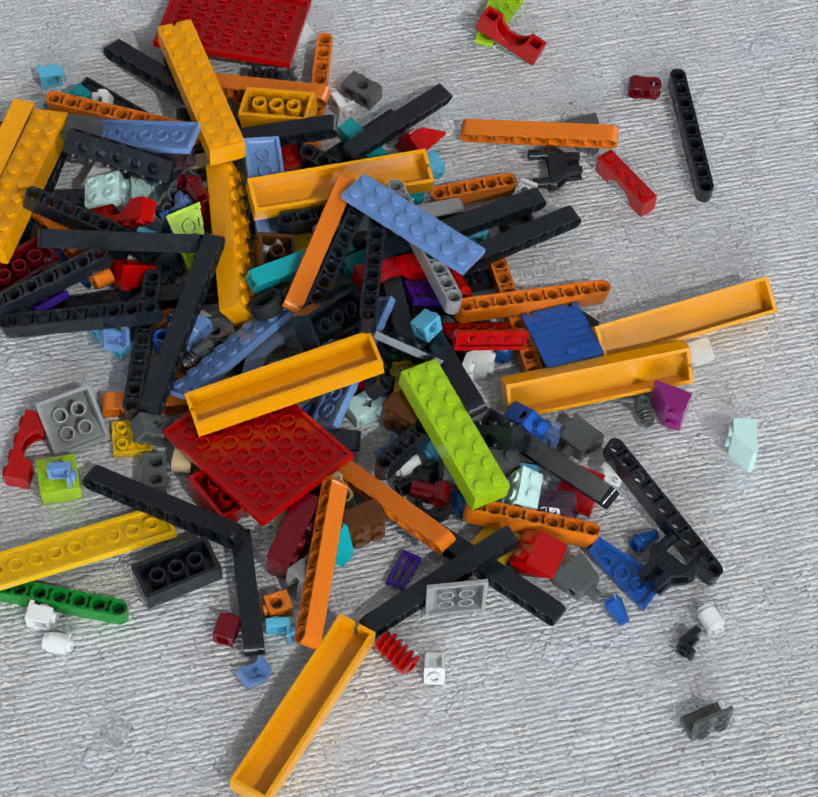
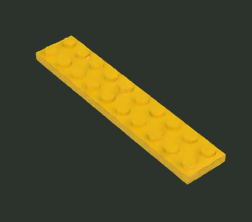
[0,510,177,591]

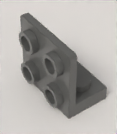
[680,702,734,741]

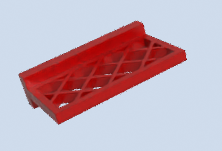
[441,322,528,351]

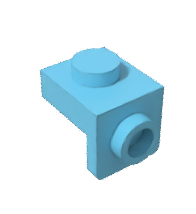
[266,616,295,644]

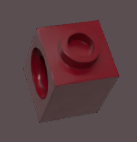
[213,612,241,648]

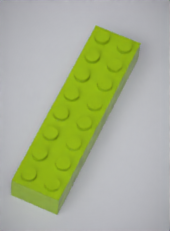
[398,359,510,511]

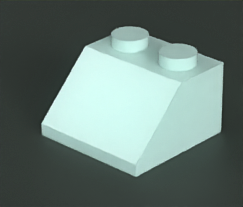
[724,418,758,472]

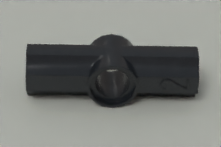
[393,461,439,497]

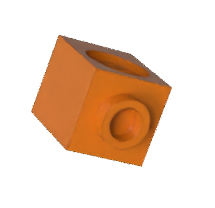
[261,589,294,618]

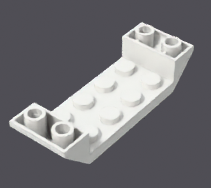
[462,350,496,381]

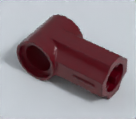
[177,174,210,205]
[410,479,452,507]

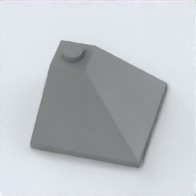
[34,384,110,457]
[424,579,489,616]

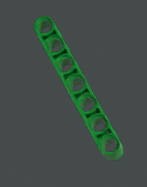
[0,582,129,625]

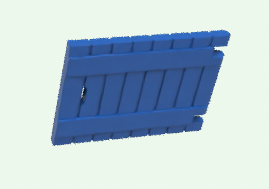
[520,301,604,368]

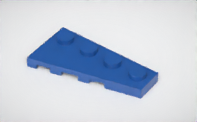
[588,537,659,612]

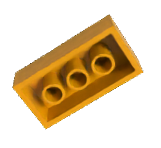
[238,87,318,128]

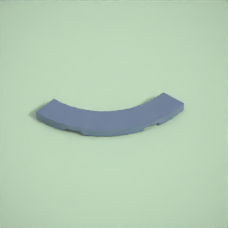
[242,319,298,373]

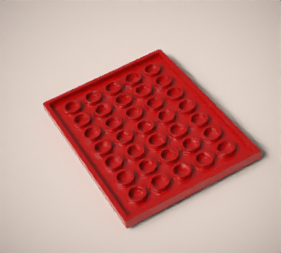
[153,0,311,68]
[162,404,354,527]

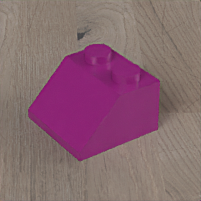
[650,380,692,431]

